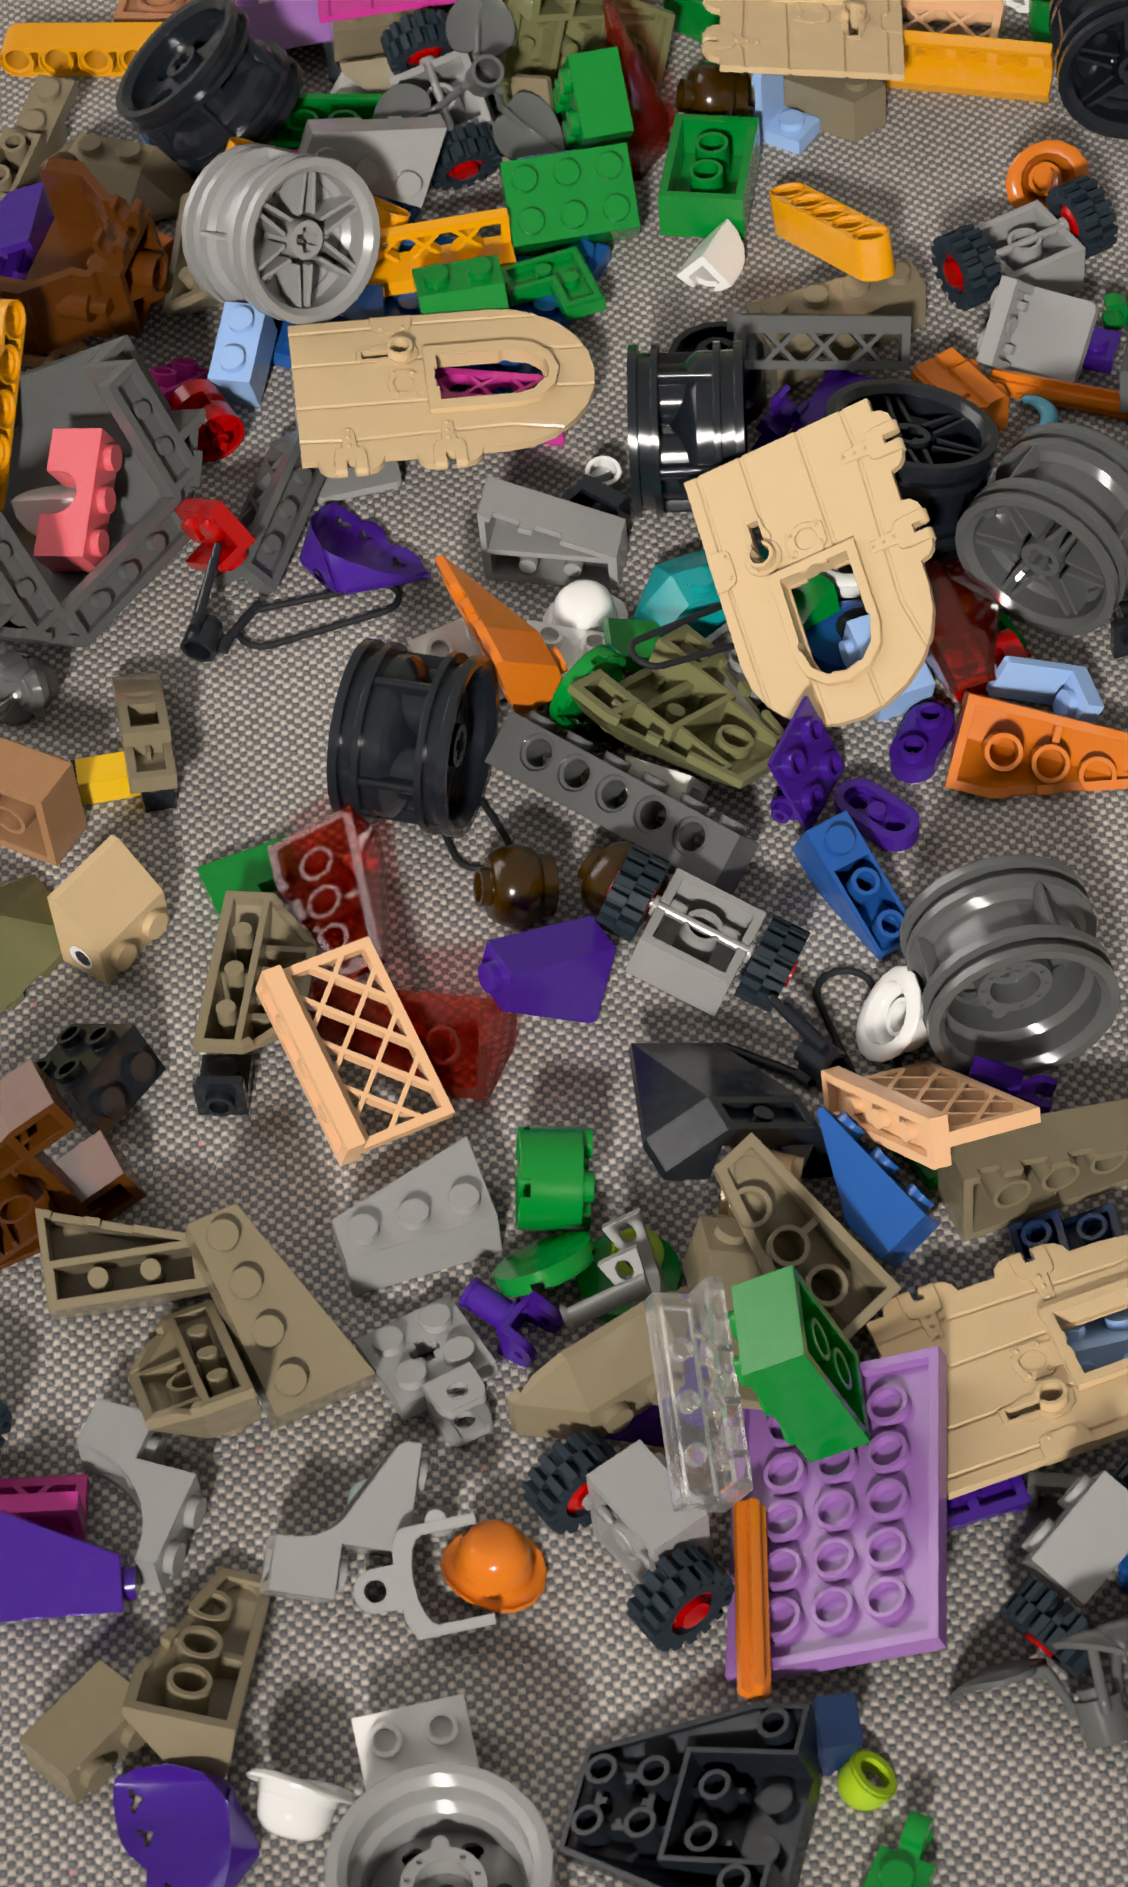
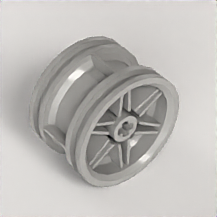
[181,143,380,325]
[324,1763,557,1887]

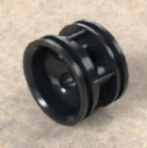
[116,0,303,181]
[627,340,748,518]
[327,638,499,839]

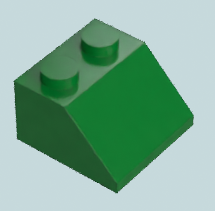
[412,254,509,315]

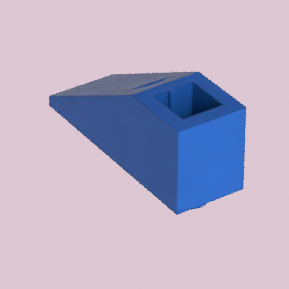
[792,810,906,960]
[816,1106,941,1268]

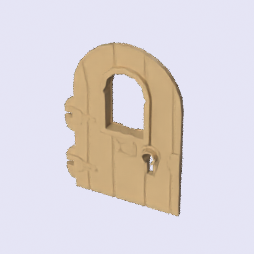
[702,0,905,81]
[287,309,595,479]
[684,398,936,727]
[866,1234,1128,1500]

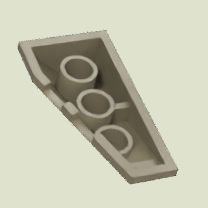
[682,1216,763,1410]

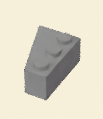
[297,114,447,208]
[477,475,628,590]
[331,1136,503,1297]

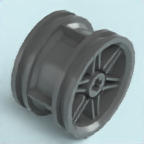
[955,423,1128,636]
[900,854,1121,1077]

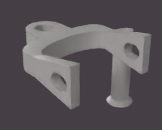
[559,1207,668,1335]
[353,1505,498,1639]

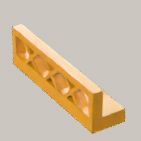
[884,30,1055,103]
[367,207,516,297]

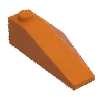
[434,555,568,715]
[944,690,1128,799]

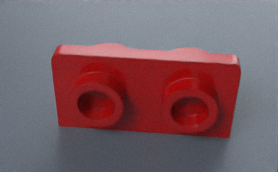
[173,498,256,572]

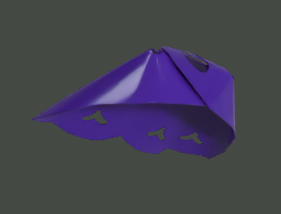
[299,502,432,595]
[113,1764,261,1887]

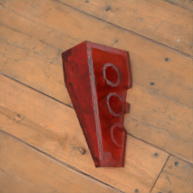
[311,981,517,1100]

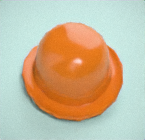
[1005,140,1090,209]
[440,1519,547,1613]

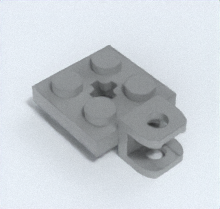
[354,1295,499,1447]

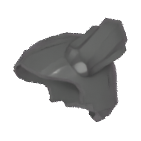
[0,642,59,725]

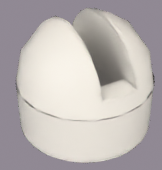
[585,456,621,489]

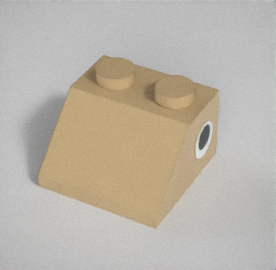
[47,834,170,985]

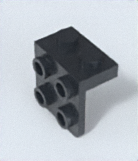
[34,1023,166,1136]

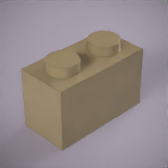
[19,1659,146,1805]

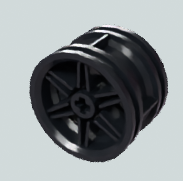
[1048,0,1128,140]
[823,379,1000,569]

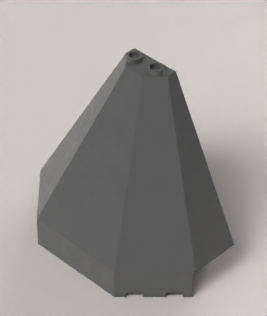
[0,335,206,647]

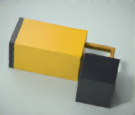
[70,751,176,813]

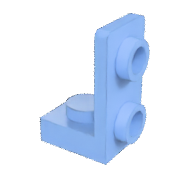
[752,73,821,155]
[986,656,1105,723]

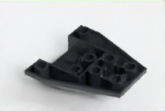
[629,1043,834,1181]
[558,1703,821,1887]

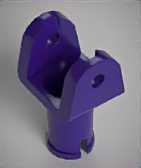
[459,1277,564,1367]

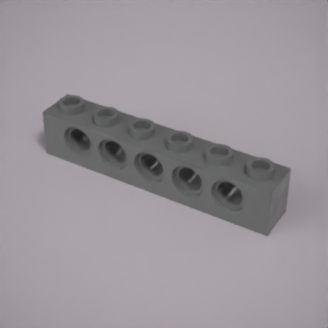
[484,710,759,895]

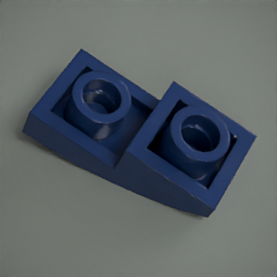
[1008,1202,1125,1263]

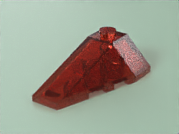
[602,0,675,182]
[924,558,999,693]
[268,805,387,980]

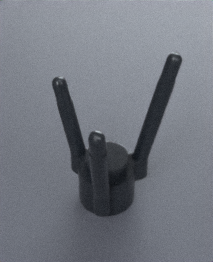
[180,542,262,662]
[721,994,848,1089]

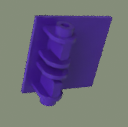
[767,696,845,831]

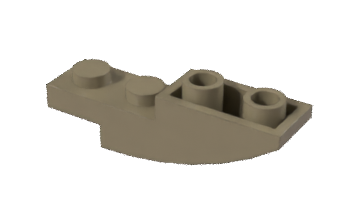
[0,74,79,202]
[111,672,178,794]

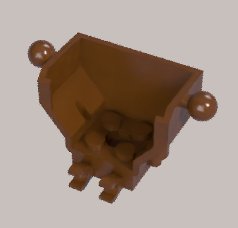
[0,151,170,355]

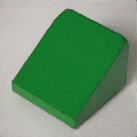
[792,573,840,631]
[602,618,661,673]

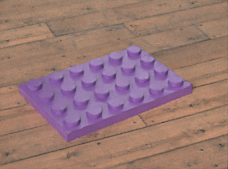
[725,1346,947,1688]

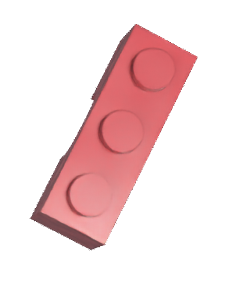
[33,428,122,572]

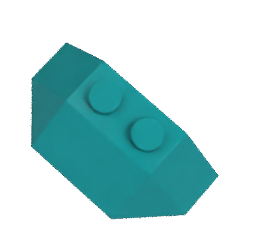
[632,545,769,638]

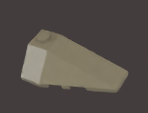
[712,1132,902,1340]
[121,1567,271,1780]

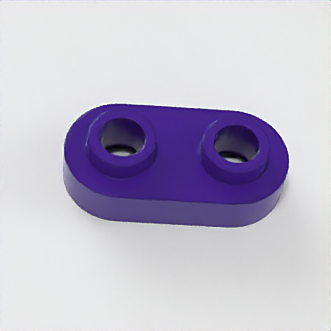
[889,702,954,783]
[834,778,919,852]

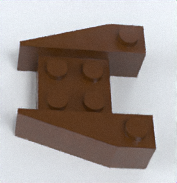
[0,1059,146,1270]

